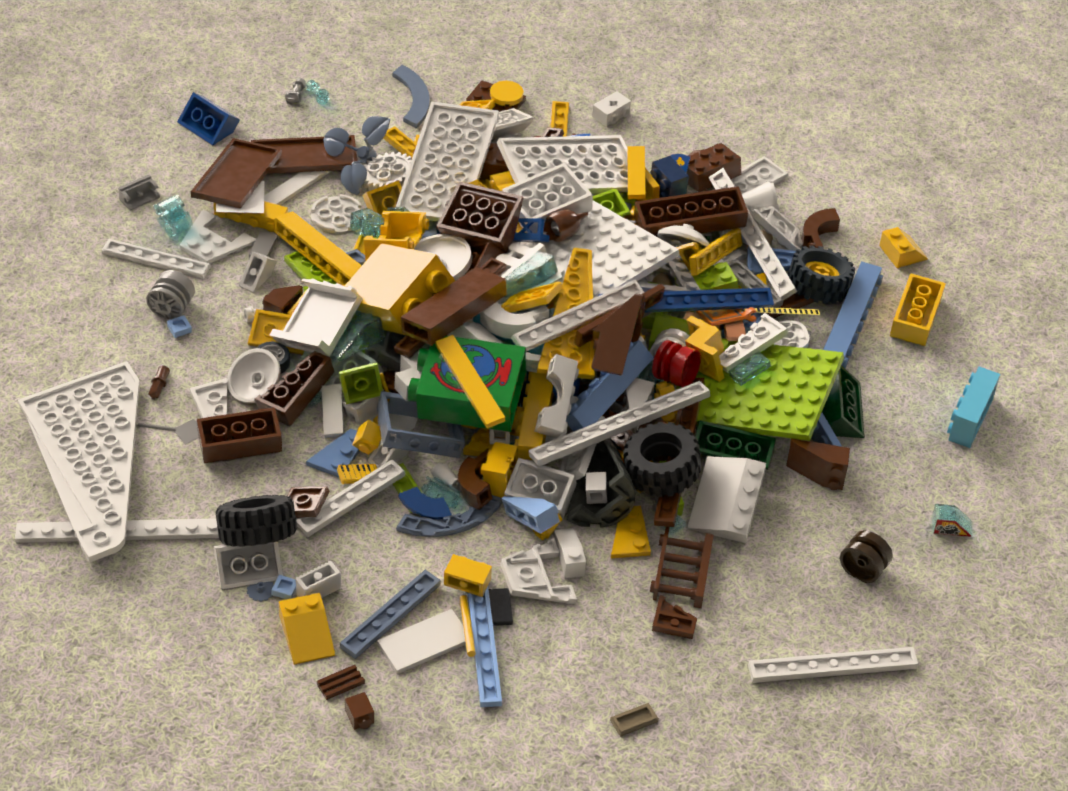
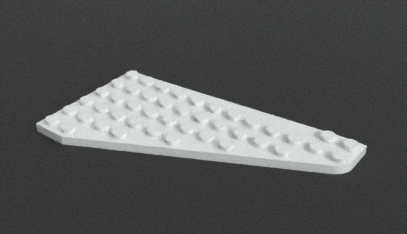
[18,361,140,563]

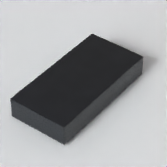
[488,588,513,626]

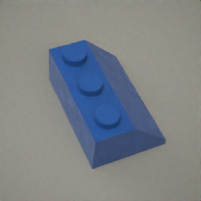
[177,92,240,145]

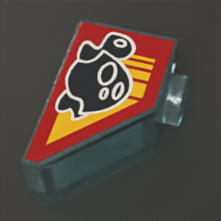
[931,504,973,537]

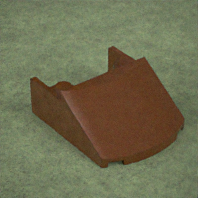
[591,293,645,402]

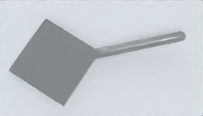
[138,419,198,445]

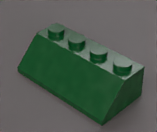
[822,365,865,438]
[695,420,776,470]

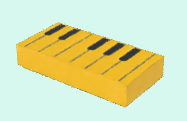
[337,464,377,484]

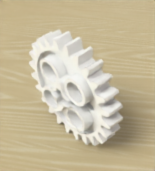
[364,152,411,191]

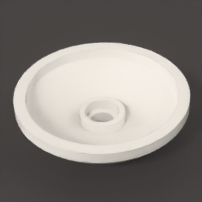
[657,224,709,248]
[227,348,280,403]

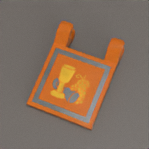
[696,307,756,326]

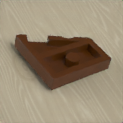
[652,595,697,639]

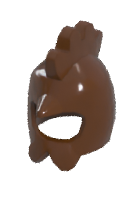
[543,209,589,242]

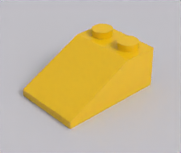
[278,593,335,665]

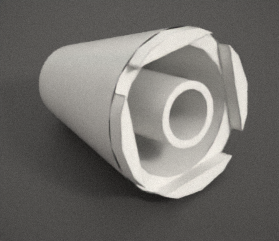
[742,181,780,213]

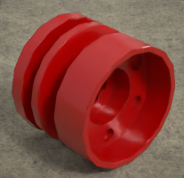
[652,340,701,387]

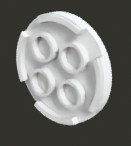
[311,194,364,234]

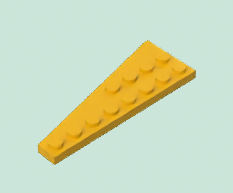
[537,248,595,380]

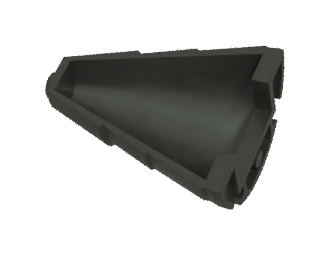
[567,438,635,528]

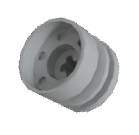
[146,270,195,320]

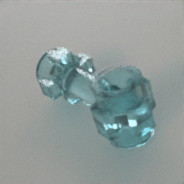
[306,80,329,105]

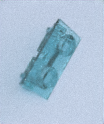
[421,476,463,509]

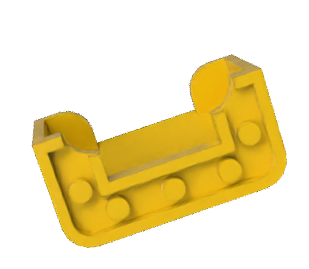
[364,211,429,261]

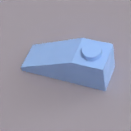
[501,496,560,534]

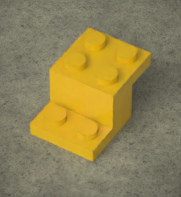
[685,316,725,382]

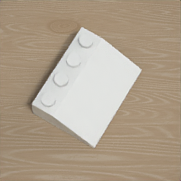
[492,108,534,140]
[502,163,593,233]
[687,457,766,543]

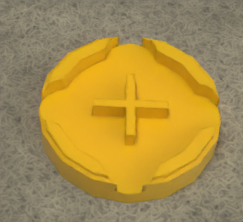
[490,80,524,106]

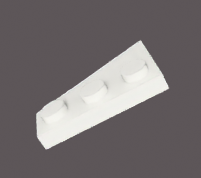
[190,378,227,418]

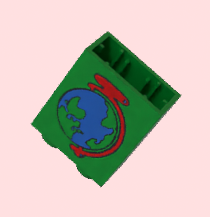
[408,336,527,432]

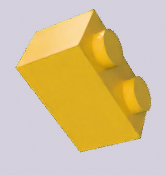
[444,554,492,597]

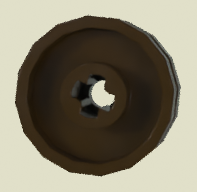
[839,530,893,583]

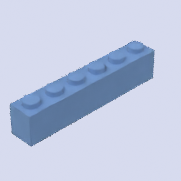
[566,340,654,432]

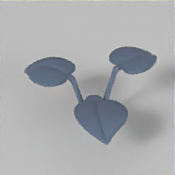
[324,116,390,195]

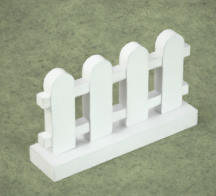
[496,242,550,304]

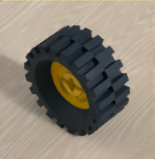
[788,246,855,304]

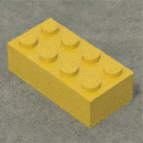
[890,273,946,346]

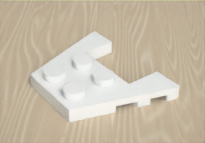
[180,209,256,264]
[500,538,577,604]

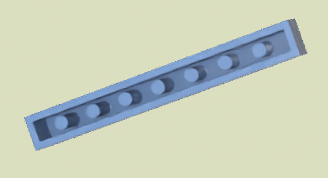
[823,261,883,369]

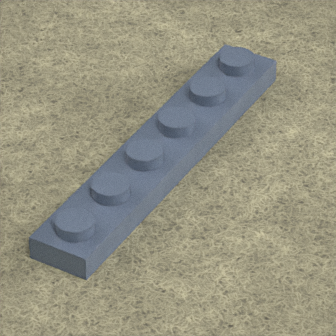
[340,569,441,659]

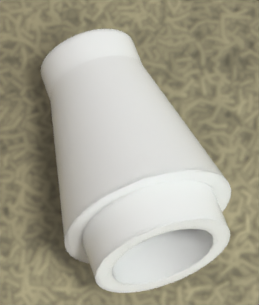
[431,462,459,489]

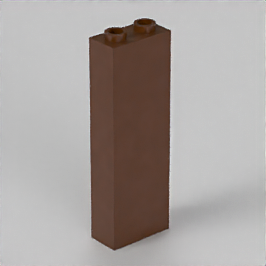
[401,267,507,346]

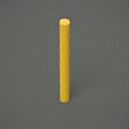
[459,595,476,657]

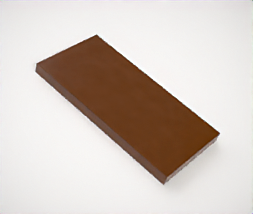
[251,135,357,174]
[191,138,282,208]

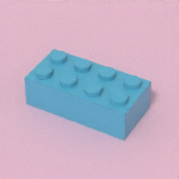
[947,366,1000,448]

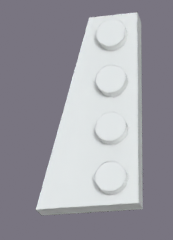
[719,313,788,373]

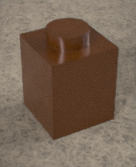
[345,692,374,730]

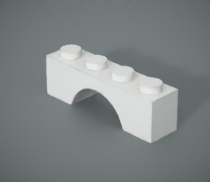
[535,354,579,439]

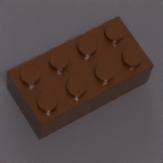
[197,407,282,463]

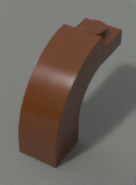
[801,208,840,249]
[458,448,493,510]

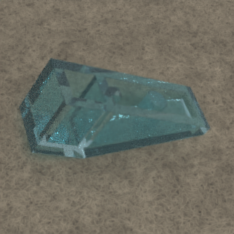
[504,251,558,298]

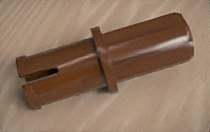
[148,365,170,399]

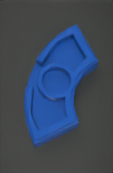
[398,487,452,520]

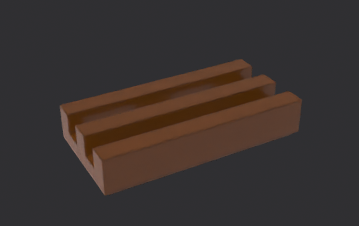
[317,665,365,700]

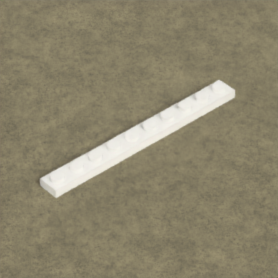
[708,168,797,300]
[529,381,710,466]
[15,518,219,543]

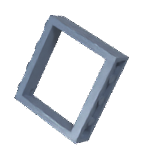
[377,391,465,458]

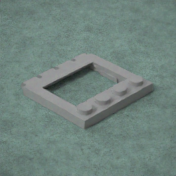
[637,256,700,292]

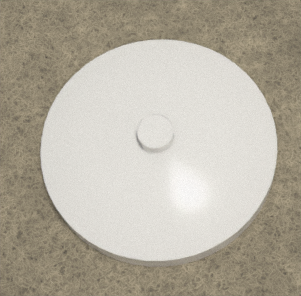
[414,234,473,281]

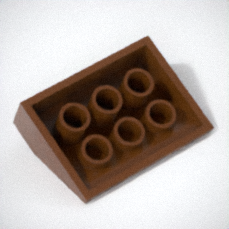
[437,181,524,254]

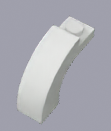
[480,302,549,339]

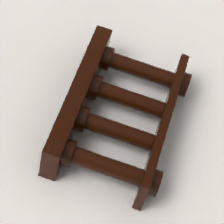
[650,527,714,609]

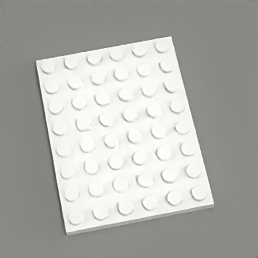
[517,201,680,298]

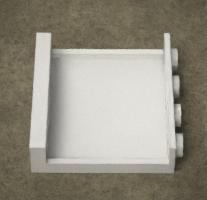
[270,278,363,356]

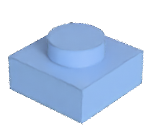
[167,315,192,338]
[271,575,296,600]

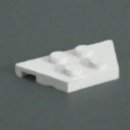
[750,206,803,251]

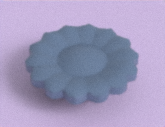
[247,582,274,602]

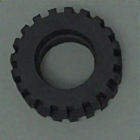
[623,422,702,497]
[215,495,297,547]

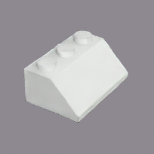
[214,542,283,590]

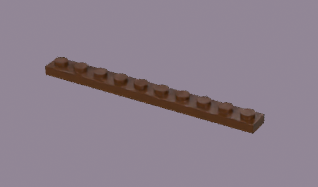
[654,377,705,527]

